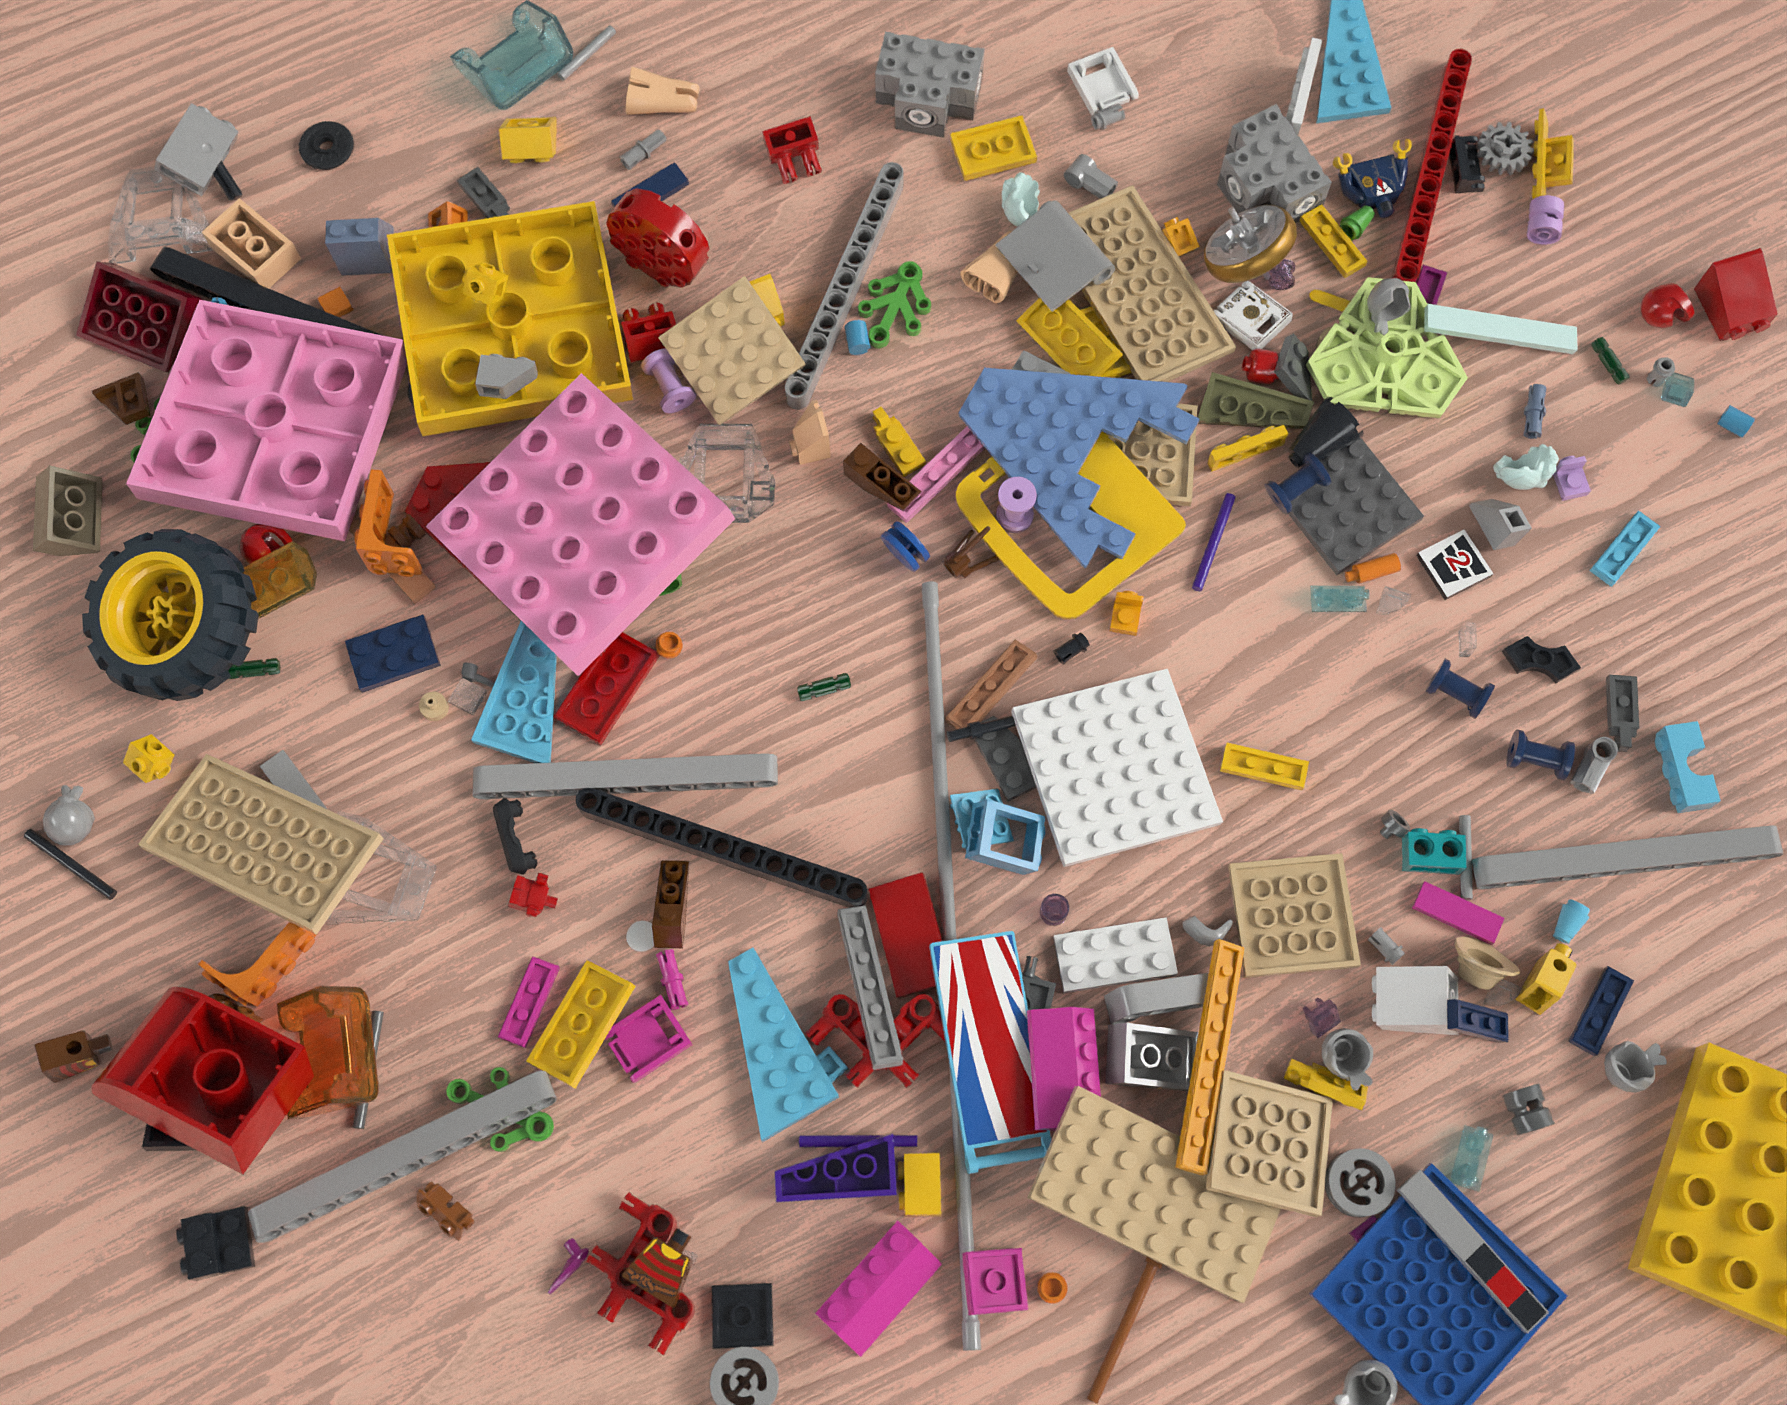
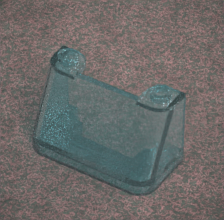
[450,0,573,110]

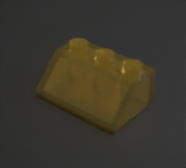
[243,541,317,619]

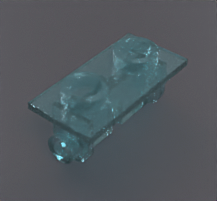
[1310,586,1369,612]
[1450,1125,1493,1192]

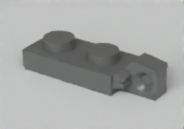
[457,167,511,218]
[1606,674,1640,752]

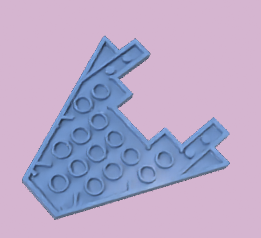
[958,368,1199,568]

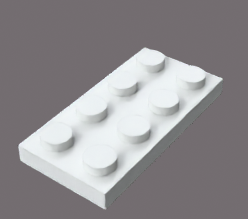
[1286,38,1322,136]
[1053,917,1178,993]

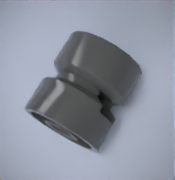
[1502,1084,1555,1136]

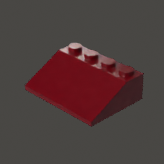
[76,261,204,373]

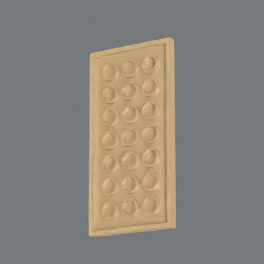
[1069,185,1236,382]
[138,754,383,935]
[1027,1086,1281,1303]

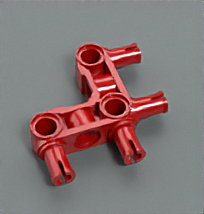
[805,994,946,1088]
[586,1192,695,1355]

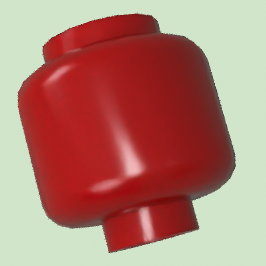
[1242,348,1279,385]

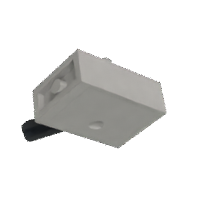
[155,103,242,201]

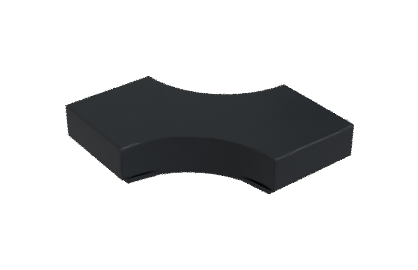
[1502,636,1581,683]

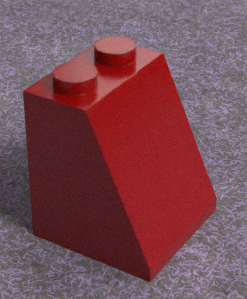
[1694,248,1778,341]

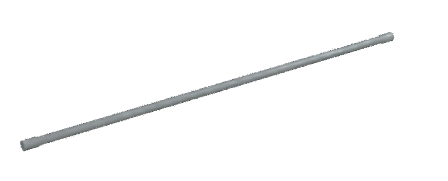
[922,581,981,1351]

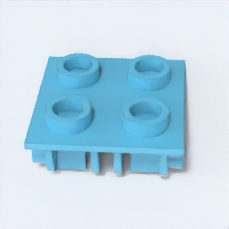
[950,789,1014,849]

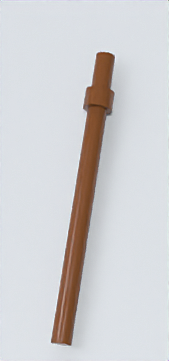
[1086,1257,1163,1404]

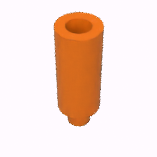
[1345,553,1401,584]

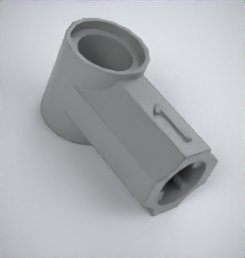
[1064,154,1118,199]
[1570,737,1618,794]

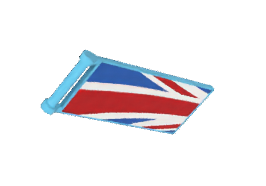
[929,931,1052,1174]

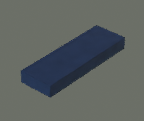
[611,162,690,207]
[1568,966,1634,1057]
[1447,999,1509,1043]

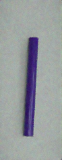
[1192,493,1236,592]
[799,1135,917,1147]

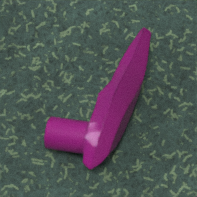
[548,1238,589,1294]

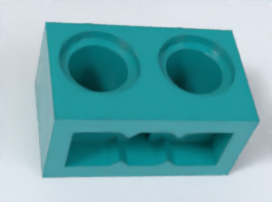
[1402,828,1466,875]

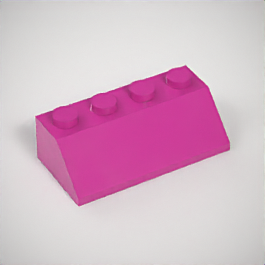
[1027,1007,1101,1131]
[815,1221,942,1357]

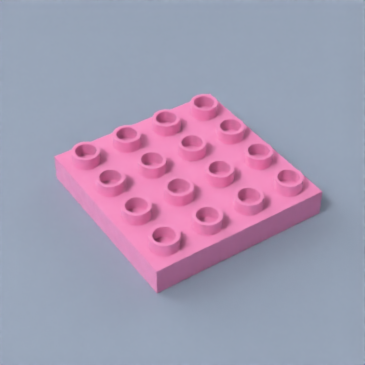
[126,300,407,541]
[426,373,735,676]

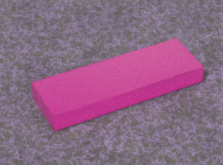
[1412,881,1505,945]
[498,956,560,1048]

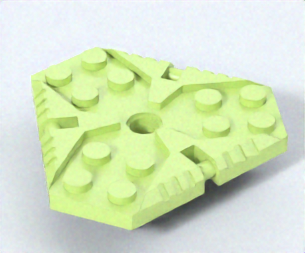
[1306,277,1468,418]

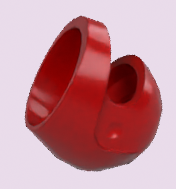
[1640,283,1694,328]
[239,524,295,568]

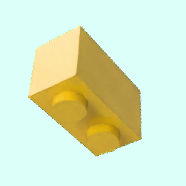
[898,1153,941,1217]

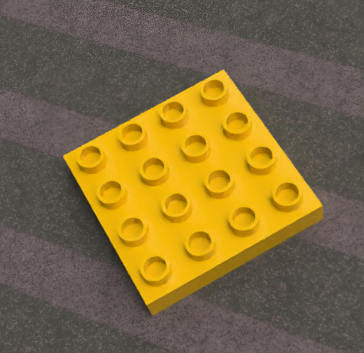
[387,201,633,436]
[1628,1042,1787,1336]

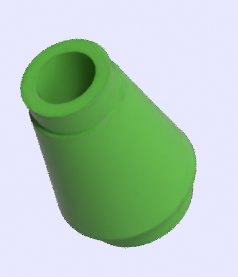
[1339,206,1375,241]

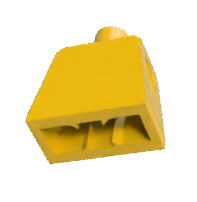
[1515,943,1577,1015]

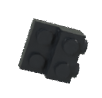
[176,1206,255,1281]

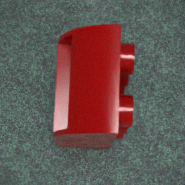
[91,986,314,1175]

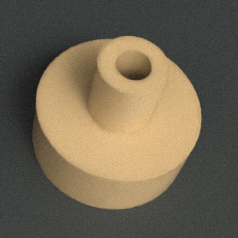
[419,692,449,721]

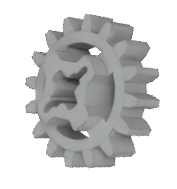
[1476,122,1534,175]

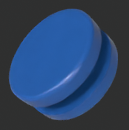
[880,521,930,572]

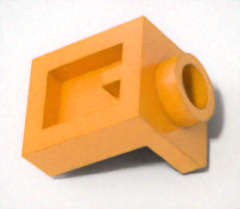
[1161,217,1200,256]
[1109,591,1144,636]

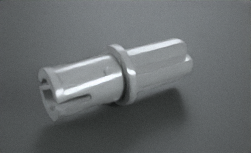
[619,129,667,170]

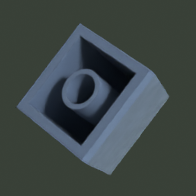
[325,218,394,276]

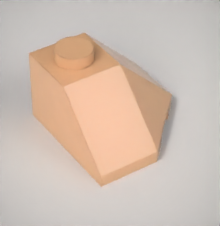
[789,400,831,465]

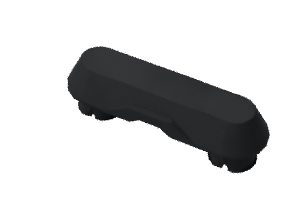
[493,798,538,875]

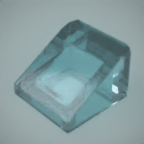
[1661,372,1694,407]

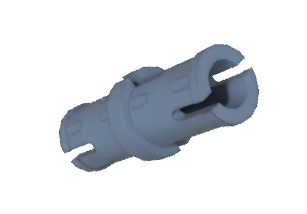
[1524,384,1547,439]

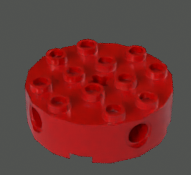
[606,188,710,288]

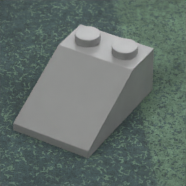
[1105,1023,1198,1091]

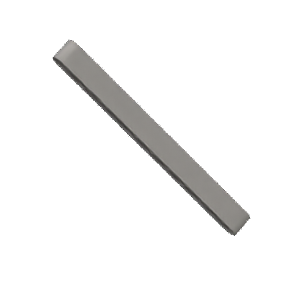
[785,162,904,410]
[473,754,778,799]
[1472,826,1784,890]
[248,1071,557,1243]

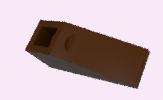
[843,443,921,511]
[652,860,689,949]

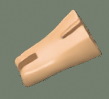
[626,67,700,115]
[960,230,1018,304]

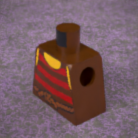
[34,1030,113,1083]
[622,1228,693,1308]

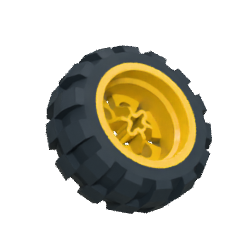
[82,529,259,701]

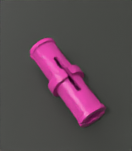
[656,949,689,1010]

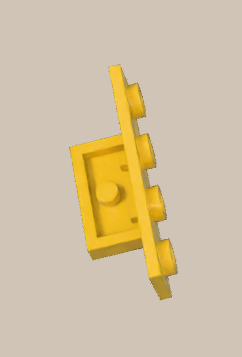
[1532,108,1574,199]

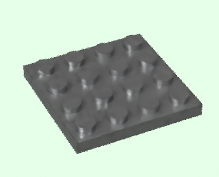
[1288,438,1424,576]

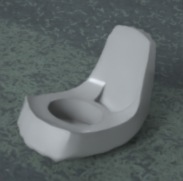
[1182,916,1233,947]

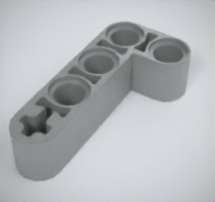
[1104,973,1209,1025]

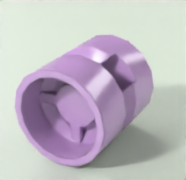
[1527,195,1565,245]

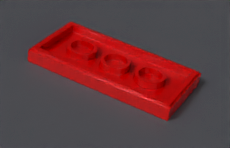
[553,632,660,746]
[869,872,942,999]

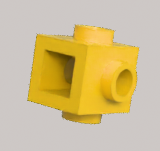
[462,263,508,306]
[123,734,175,783]

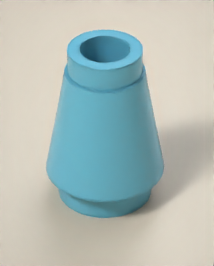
[1553,899,1590,944]

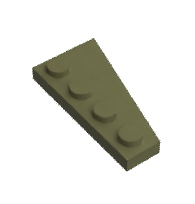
[1198,372,1314,429]

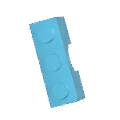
[1655,721,1721,813]

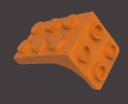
[355,469,422,577]
[198,922,318,1007]

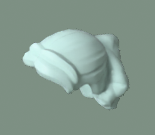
[1002,172,1040,227]
[1493,444,1559,490]

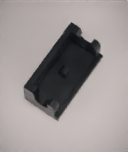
[1449,135,1486,194]

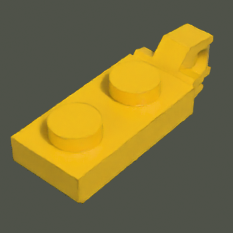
[872,406,926,477]
[1284,1059,1368,1111]

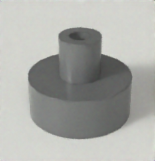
[1380,809,1410,839]

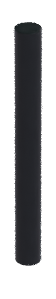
[24,829,117,900]

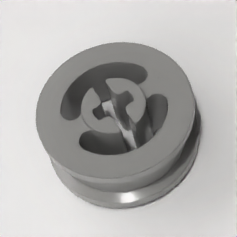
[1325,1148,1396,1217]
[710,1347,779,1405]

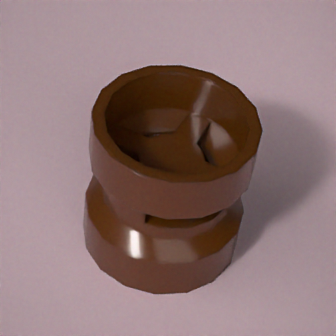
[387,514,426,548]

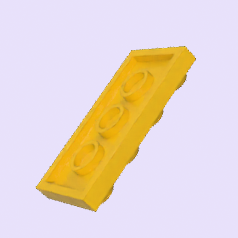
[1016,298,1123,377]
[526,960,636,1088]

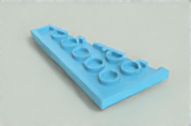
[1316,0,1392,124]
[471,621,557,763]
[728,948,839,1143]

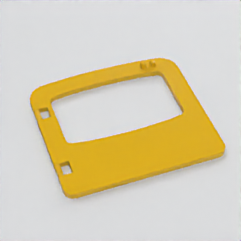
[956,431,1186,620]

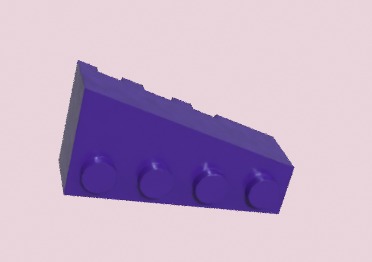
[775,1133,897,1202]

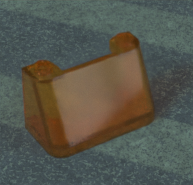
[277,986,379,1119]

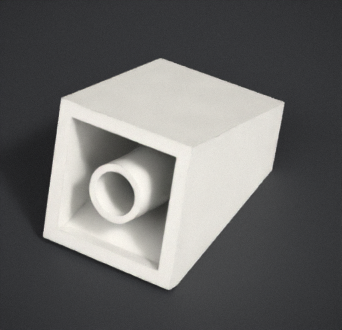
[1372,966,1459,1035]

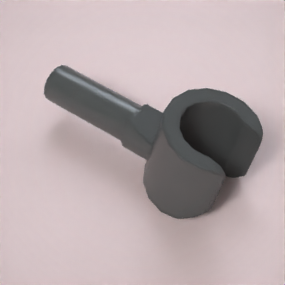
[461,662,495,688]

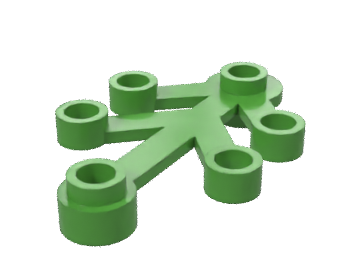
[858,261,931,349]
[446,1067,554,1152]

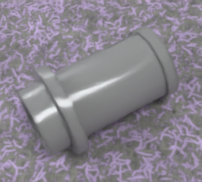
[1091,104,1125,130]
[1647,357,1675,387]
[1368,928,1405,965]

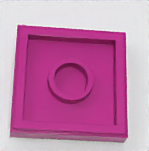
[962,1248,1028,1316]

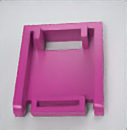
[605,995,693,1083]

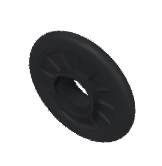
[299,121,354,170]

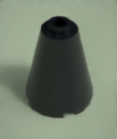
[1288,396,1364,468]

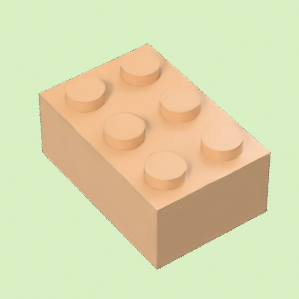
[202,198,301,288]

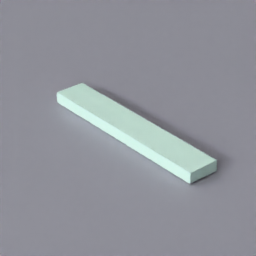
[1424,304,1578,354]

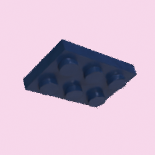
[345,614,441,693]

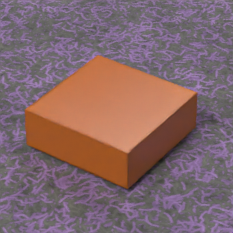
[317,286,354,318]

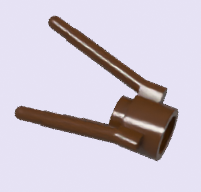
[943,526,1000,579]

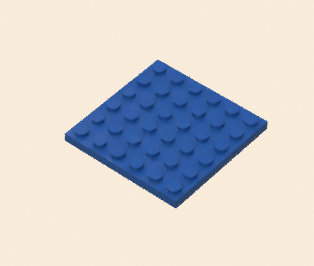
[1309,1163,1568,1405]

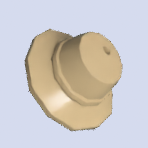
[1454,937,1520,990]

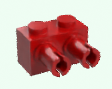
[762,116,822,184]
[621,302,676,362]

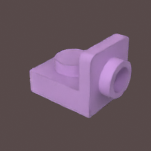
[1553,456,1591,501]

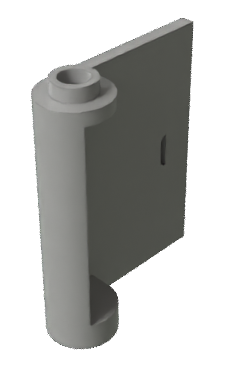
[995,200,1115,312]

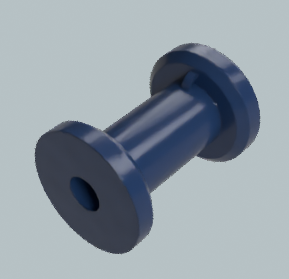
[1265,453,1332,515]
[1425,658,1495,719]
[1506,729,1575,780]

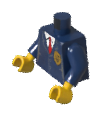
[1332,139,1412,218]

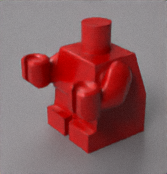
[508,872,558,917]

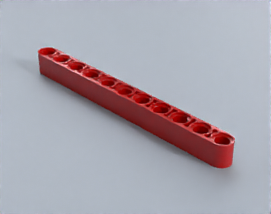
[1391,48,1472,282]

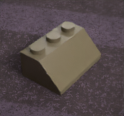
[33,465,102,556]

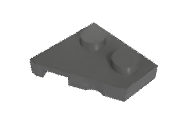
[1274,334,1312,401]

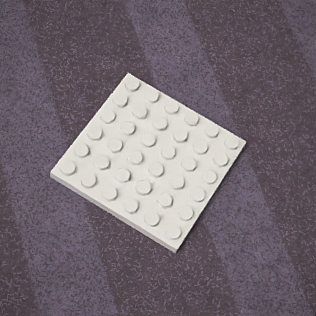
[1011,669,1223,867]

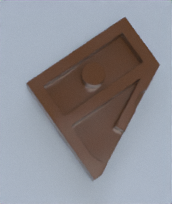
[92,372,150,425]

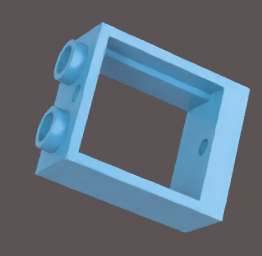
[965,799,1046,875]

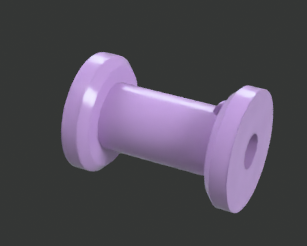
[641,348,696,413]
[996,477,1037,533]

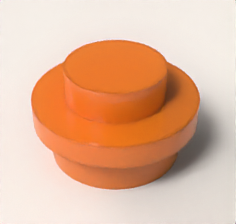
[655,632,683,659]
[1037,1272,1068,1304]

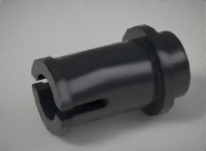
[1053,632,1090,665]

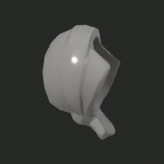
[1367,278,1411,335]
[43,785,95,845]
[1322,1028,1373,1091]
[1604,1041,1667,1093]
[1334,1360,1398,1405]

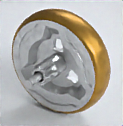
[1204,205,1297,283]

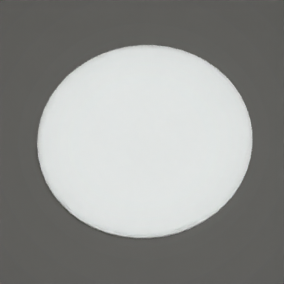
[626,921,654,952]

